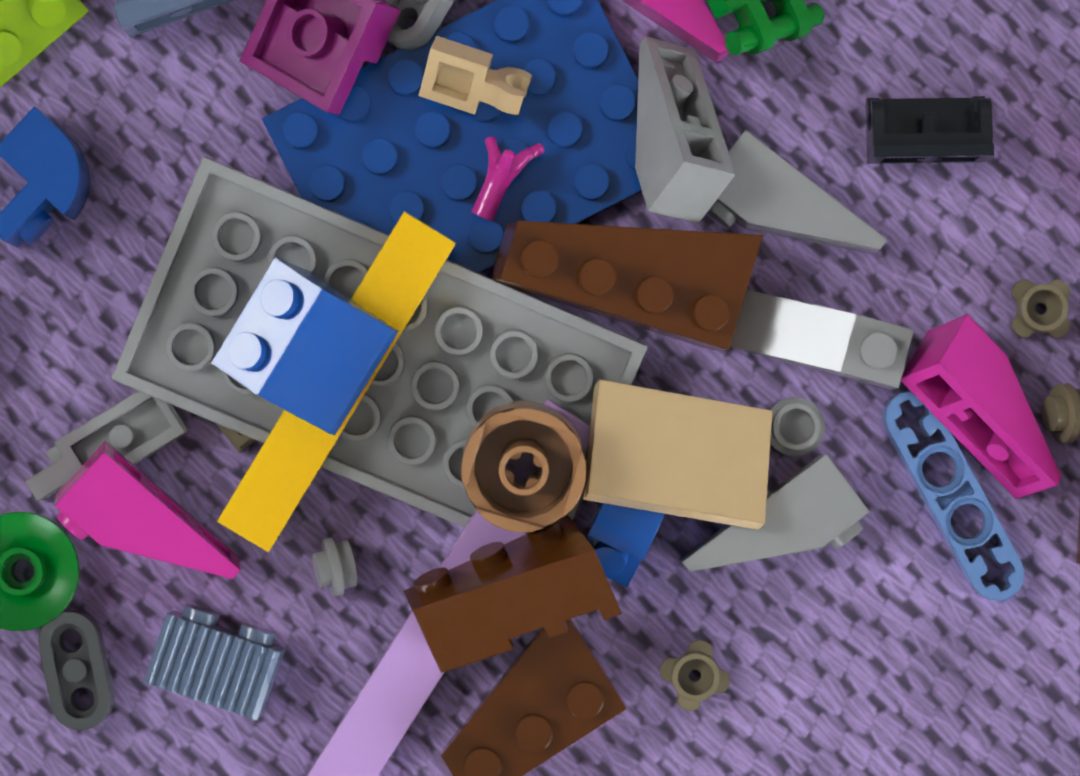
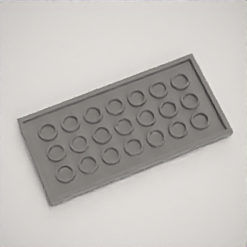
[111,156,648,527]

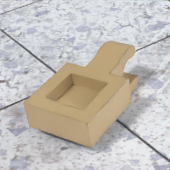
[418,35,532,115]

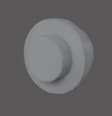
[770,397,825,456]
[312,537,357,597]

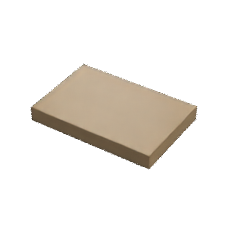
[583,379,772,530]

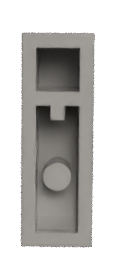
[635,36,736,223]
[707,130,888,254]
[730,290,914,390]
[679,454,870,572]

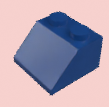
[211,258,399,435]

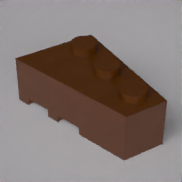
[441,619,627,776]

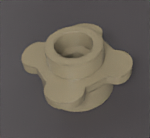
[1011,279,1070,338]
[660,640,730,711]

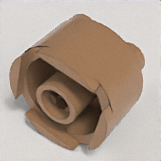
[461,401,586,533]

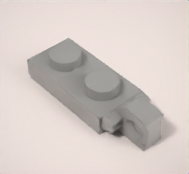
[25,391,190,501]

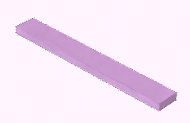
[306,398,590,776]

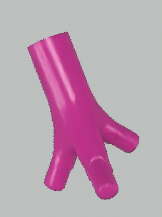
[471,136,545,222]

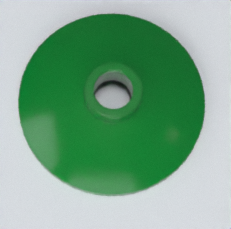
[0,512,80,631]

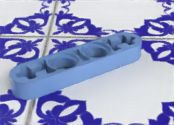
[882,391,1025,601]

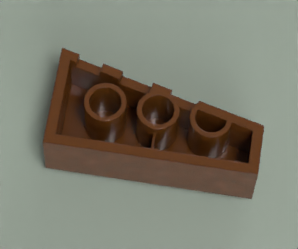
[491,221,763,350]

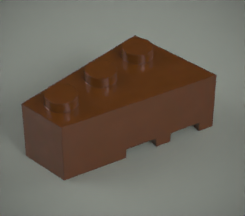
[403,515,622,673]

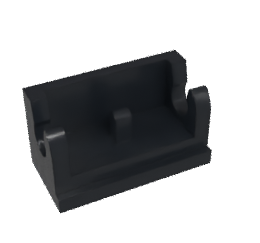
[866,96,994,164]

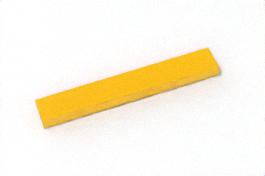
[217,211,457,553]

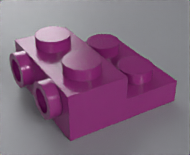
[239,0,401,115]

